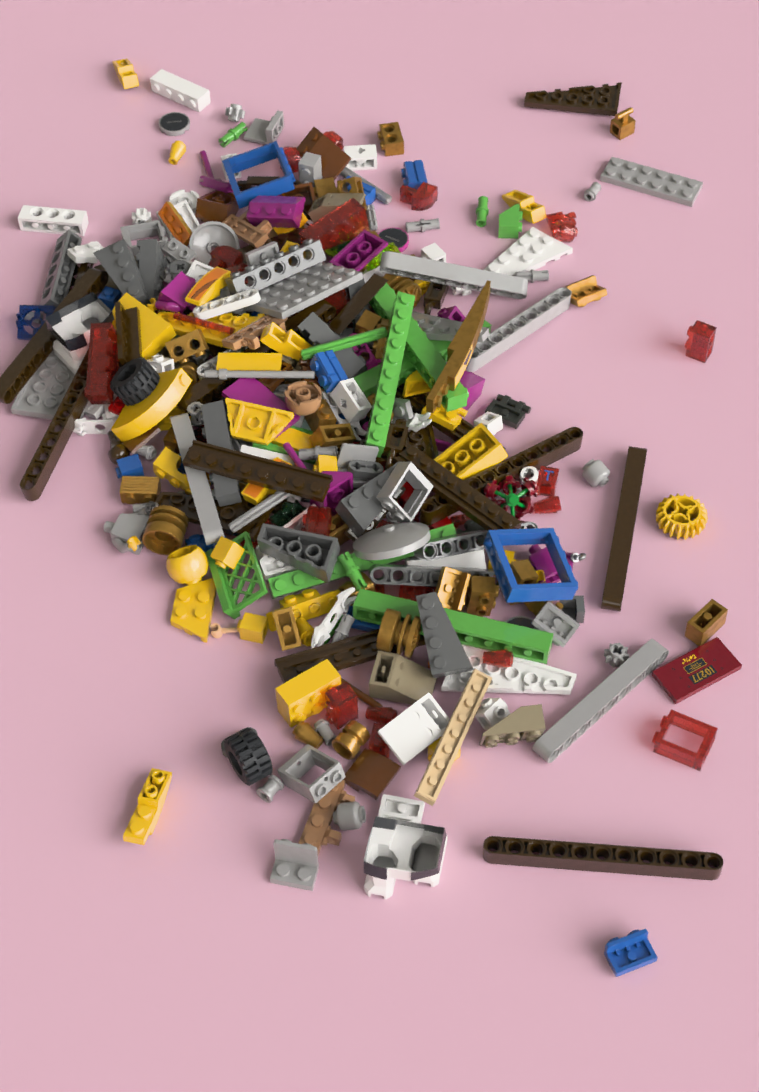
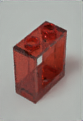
[652,709,718,771]

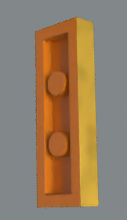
[158,201,193,246]

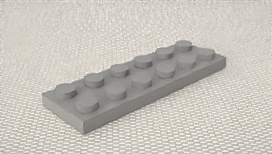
[600,157,703,207]

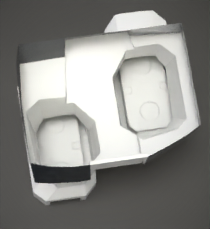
[45,292,114,375]
[364,816,447,899]

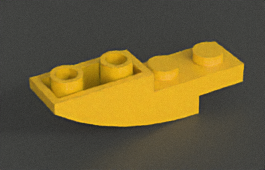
[123,768,172,845]

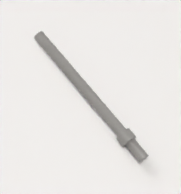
[205,369,315,380]

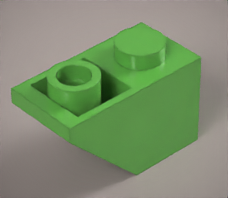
[498,204,523,239]

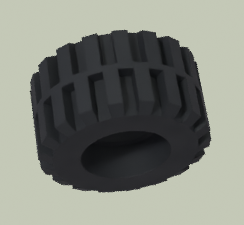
[110,357,160,406]
[224,727,273,786]

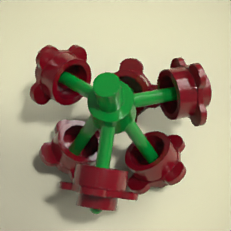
[484,475,538,521]

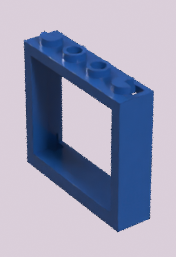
[222,141,296,209]
[483,528,578,603]

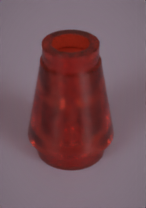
[533,495,561,514]
[483,649,513,669]
[365,707,397,726]

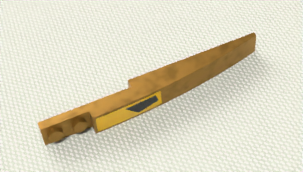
[426,280,491,414]

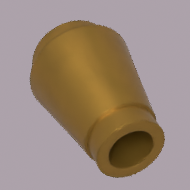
[292,721,324,749]

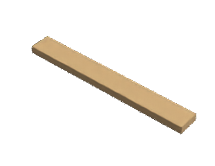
[414,668,492,806]

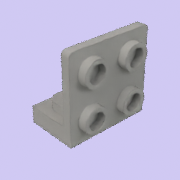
[244,110,284,144]
[337,443,379,488]
[270,839,319,891]

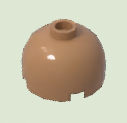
[284,381,322,416]

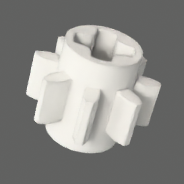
[132,208,152,224]

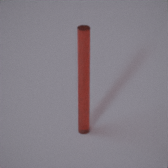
[173,312,234,335]

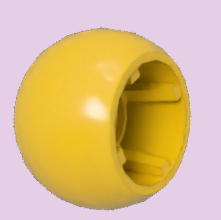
[166,545,209,585]

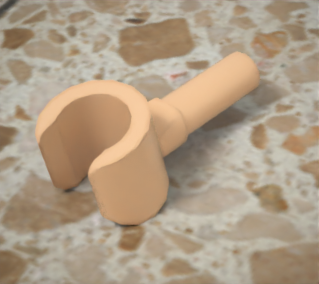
[210,623,239,639]

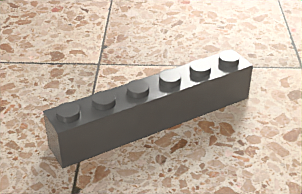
[199,400,242,507]

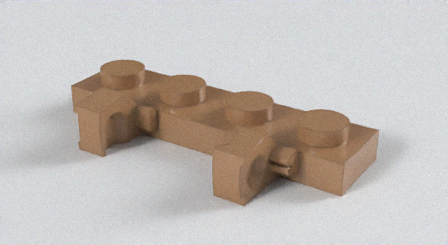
[222,210,273,249]
[222,315,288,350]
[298,780,355,855]

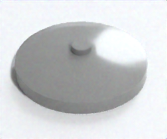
[353,522,431,560]

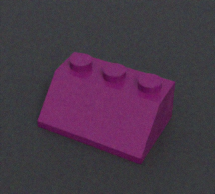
[246,195,306,228]
[329,230,389,271]
[310,471,354,522]

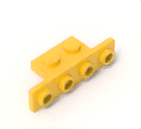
[266,589,341,632]

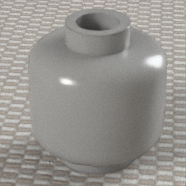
[582,459,610,487]
[333,801,366,831]

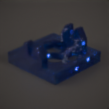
[16,305,55,340]

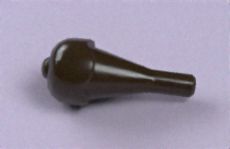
[107,431,130,465]

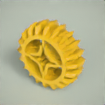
[655,493,708,540]

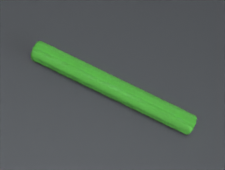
[300,327,388,360]

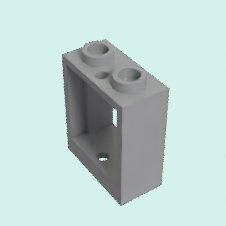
[120,220,169,256]
[376,461,433,522]
[277,744,346,804]

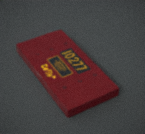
[652,637,742,704]

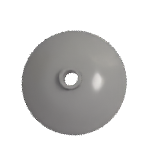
[189,221,239,267]

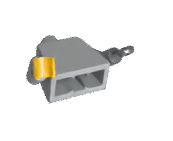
[104,502,159,555]

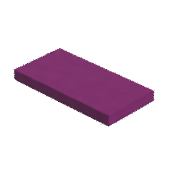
[222,378,300,439]

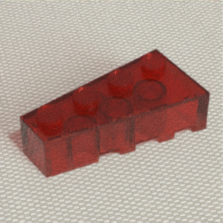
[299,198,370,251]
[84,323,120,404]

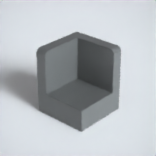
[559,596,585,623]

